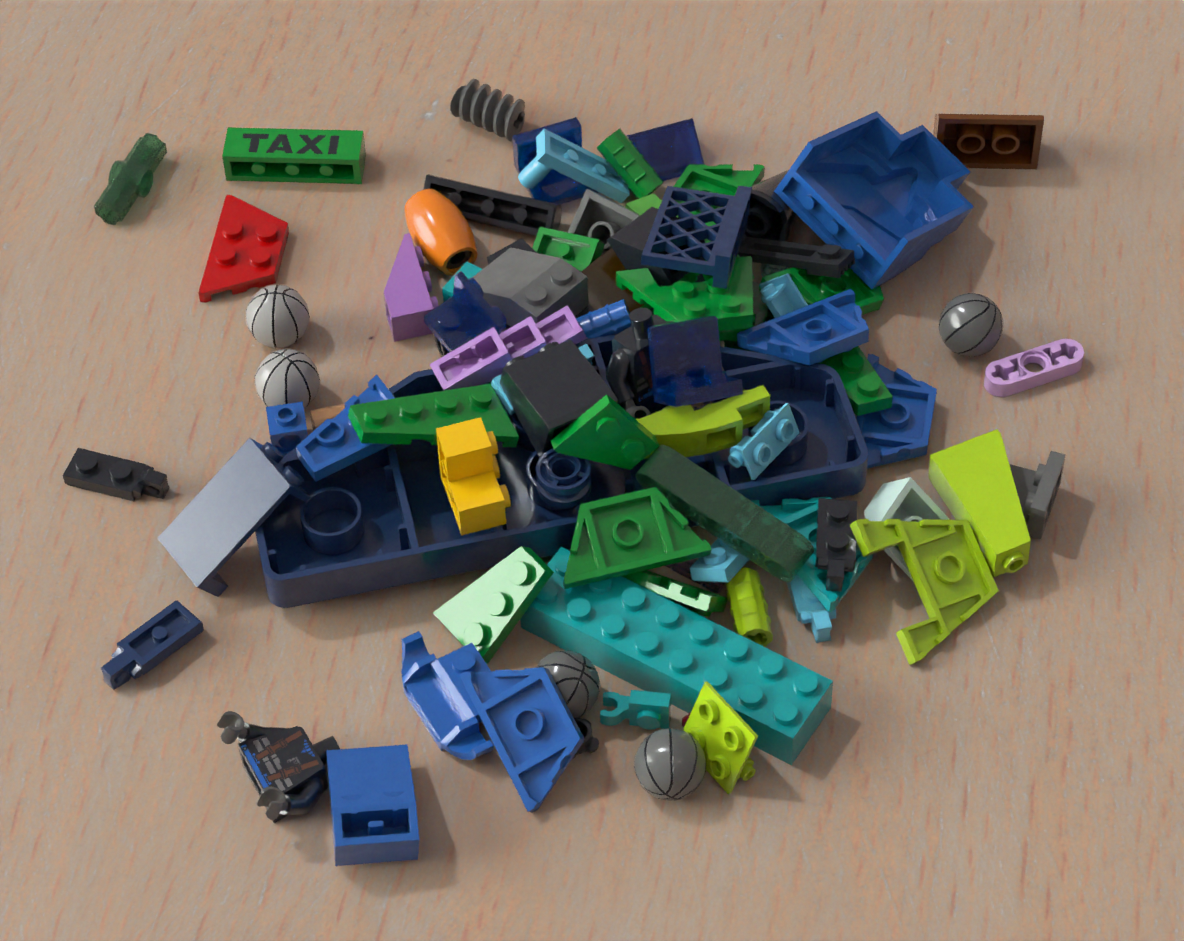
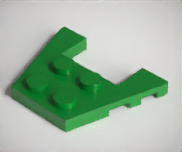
[616,256,753,335]

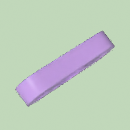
[984,339,1084,397]

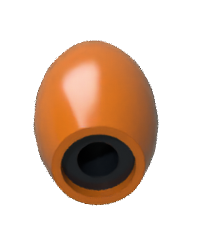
[404,189,478,276]

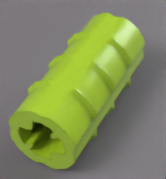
[726,567,773,647]

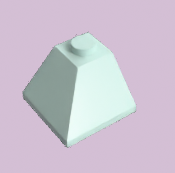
[864,477,950,582]

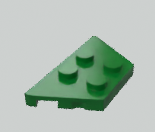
[673,164,765,261]
[759,267,884,315]
[563,487,711,589]

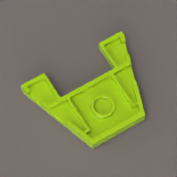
[850,519,999,665]

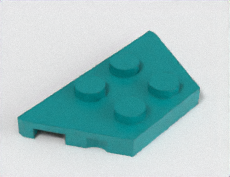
[746,497,873,612]

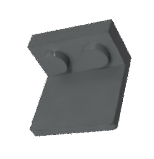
[1010,451,1066,539]

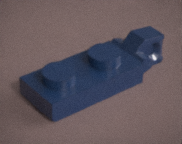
[101,600,204,690]

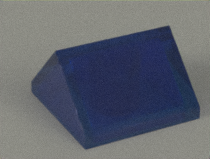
[626,118,704,181]

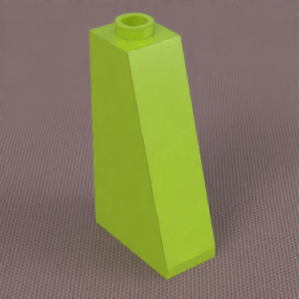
[928,429,1031,577]

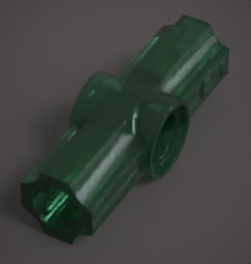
[94,133,167,225]

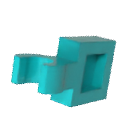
[600,690,671,730]

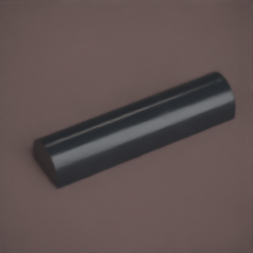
[423,174,562,236]

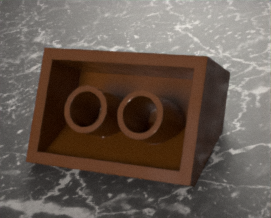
[933,114,1044,170]

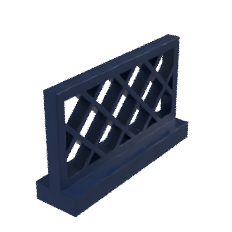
[641,185,752,289]

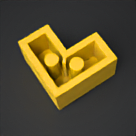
[436,417,511,535]

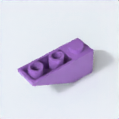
[384,233,440,342]

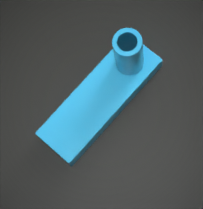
[518,129,630,203]

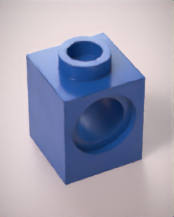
[266,401,308,456]

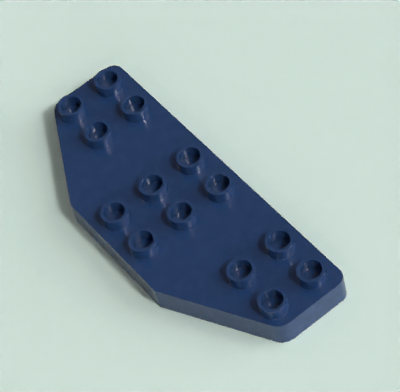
[255,334,868,608]

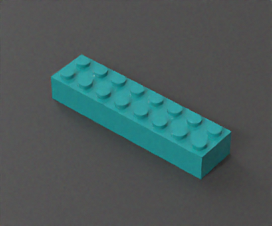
[520,547,833,765]

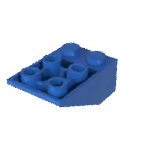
[326,744,420,866]

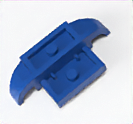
[401,631,494,760]

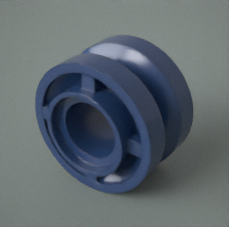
[536,449,591,509]

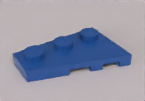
[296,375,395,482]

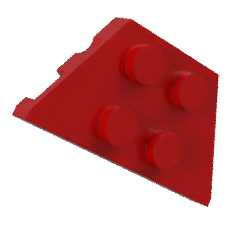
[198,195,289,303]

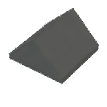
[567,189,639,256]

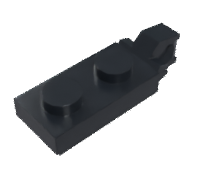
[63,448,170,502]
[815,498,857,592]

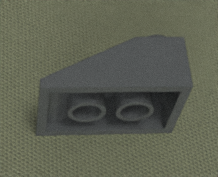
[461,247,589,327]

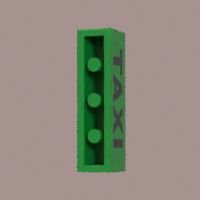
[222,127,366,184]

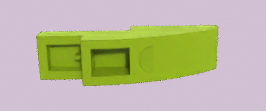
[636,385,770,459]

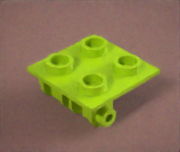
[683,681,758,794]

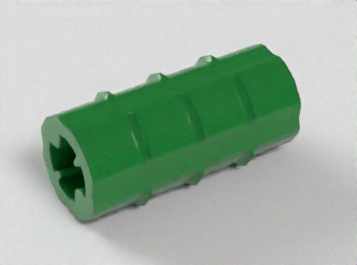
[597,128,664,199]

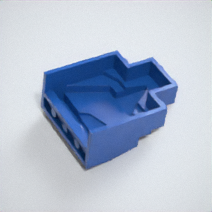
[774,111,974,289]

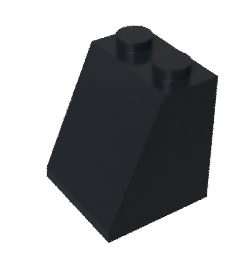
[500,339,618,458]

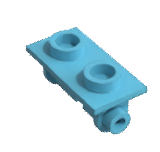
[759,273,808,318]
[728,403,800,480]

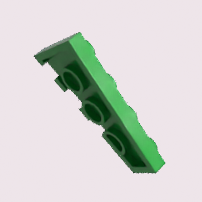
[348,383,519,447]

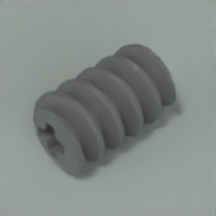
[450,79,525,142]

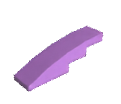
[429,305,587,391]

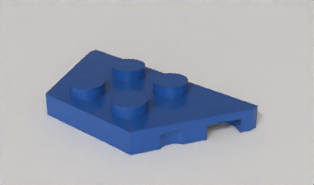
[737,289,869,365]
[856,354,937,469]
[459,667,585,813]

